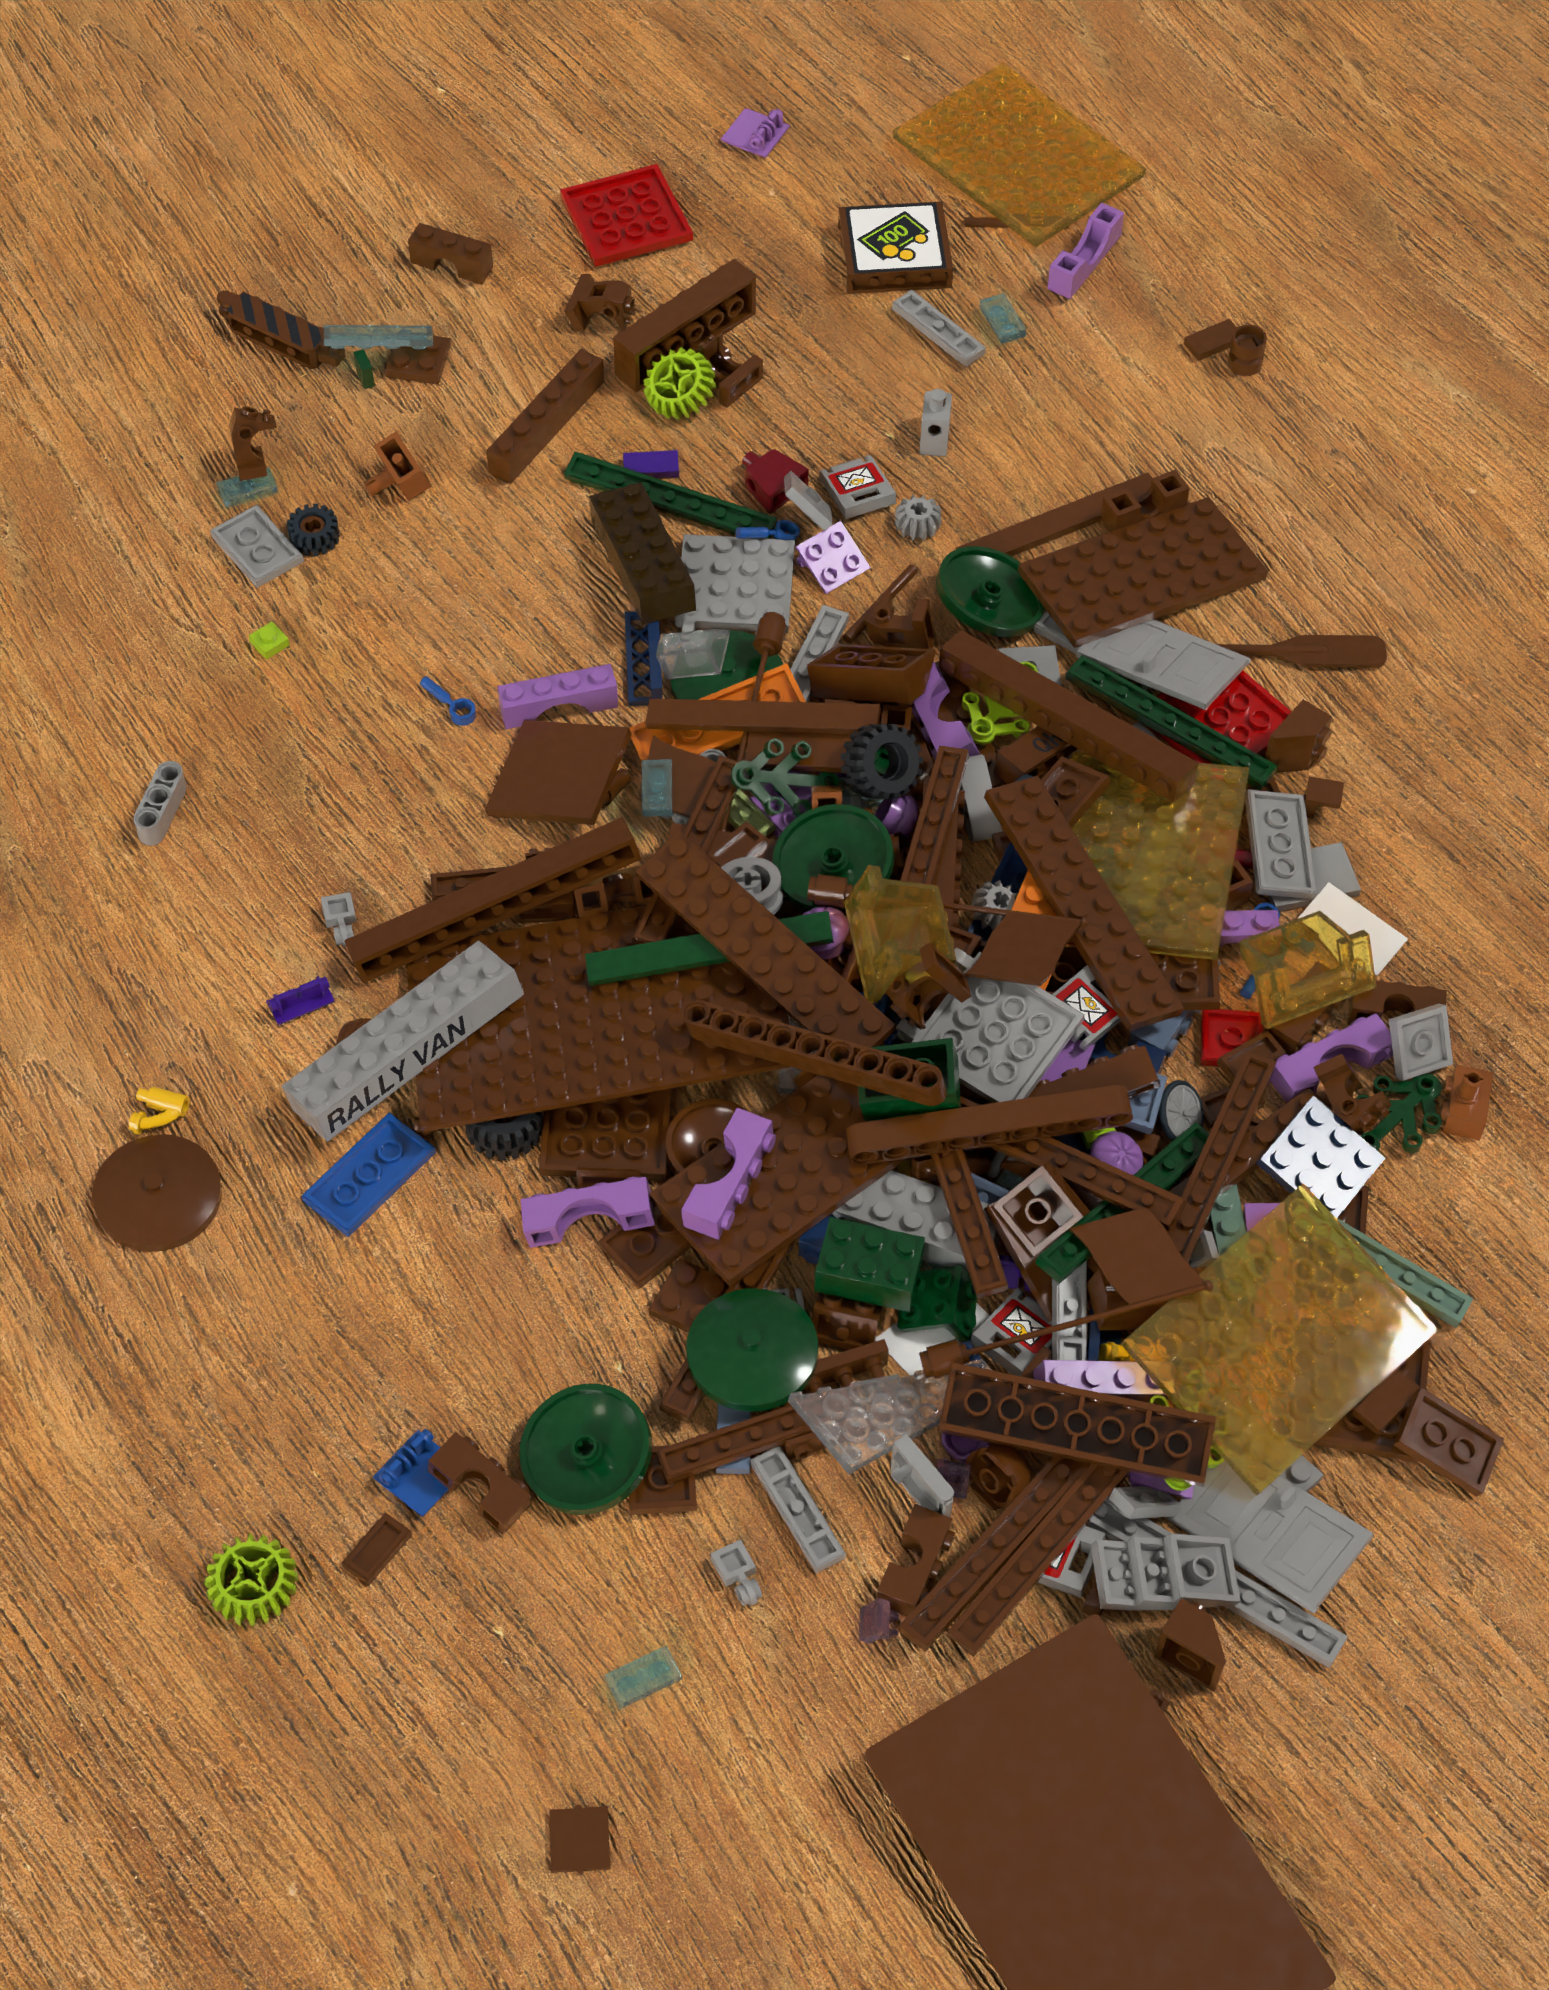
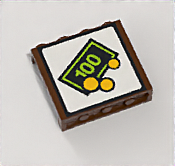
[838,201,953,294]

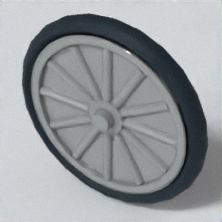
[1159,1080,1204,1141]

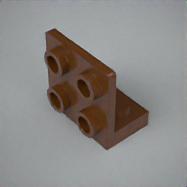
[812,1293,883,1349]

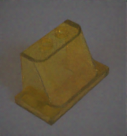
[844,865,956,1003]
[1239,911,1377,1029]

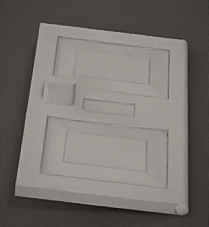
[1076,619,1251,710]
[1167,1443,1373,1613]

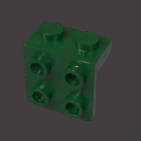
[897,1266,979,1343]

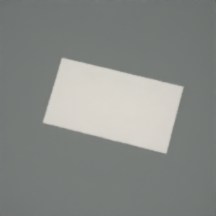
[1298,882,1408,976]
[876,1304,989,1380]

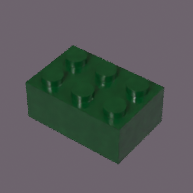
[859,1038,961,1122]
[814,1217,925,1312]

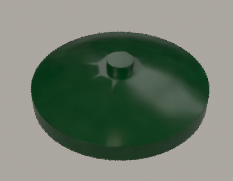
[936,546,1045,637]
[670,630,783,700]
[773,804,894,913]
[686,1288,818,1412]
[519,1384,652,1515]

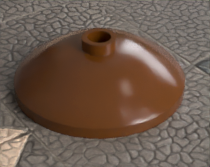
[666,1098,747,1173]

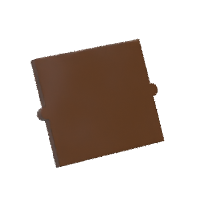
[549,1805,610,1875]

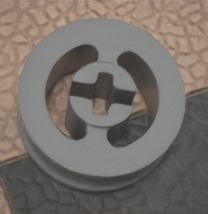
[721,857,783,915]

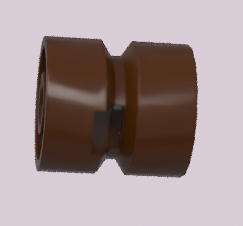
[1227,324,1267,376]

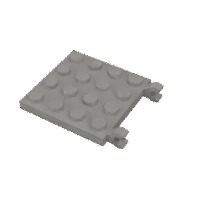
[675,534,795,643]
[896,948,1085,1103]

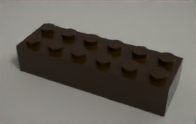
[589,482,696,625]

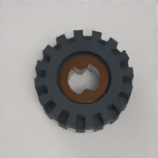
[287,503,340,557]

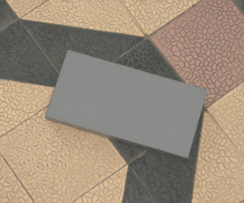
[1244,790,1317,899]

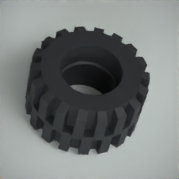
[840,724,923,799]
[465,1111,544,1160]

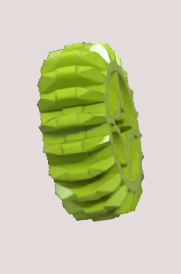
[643,347,716,420]
[205,1533,298,1627]

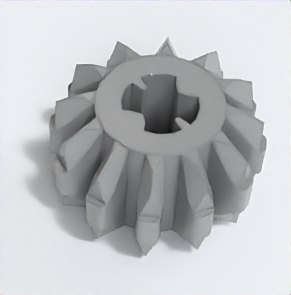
[895,494,942,541]
[970,880,1018,932]

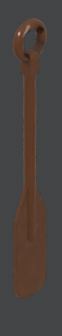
[1216,635,1387,668]

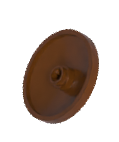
[92,1134,222,1252]

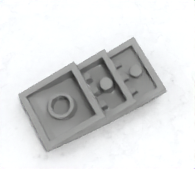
[1091,1533,1241,1610]

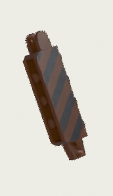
[217,290,346,369]

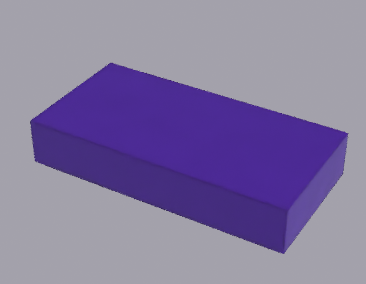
[623,450,679,478]

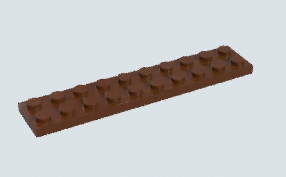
[984,776,1184,1032]
[635,831,896,1062]

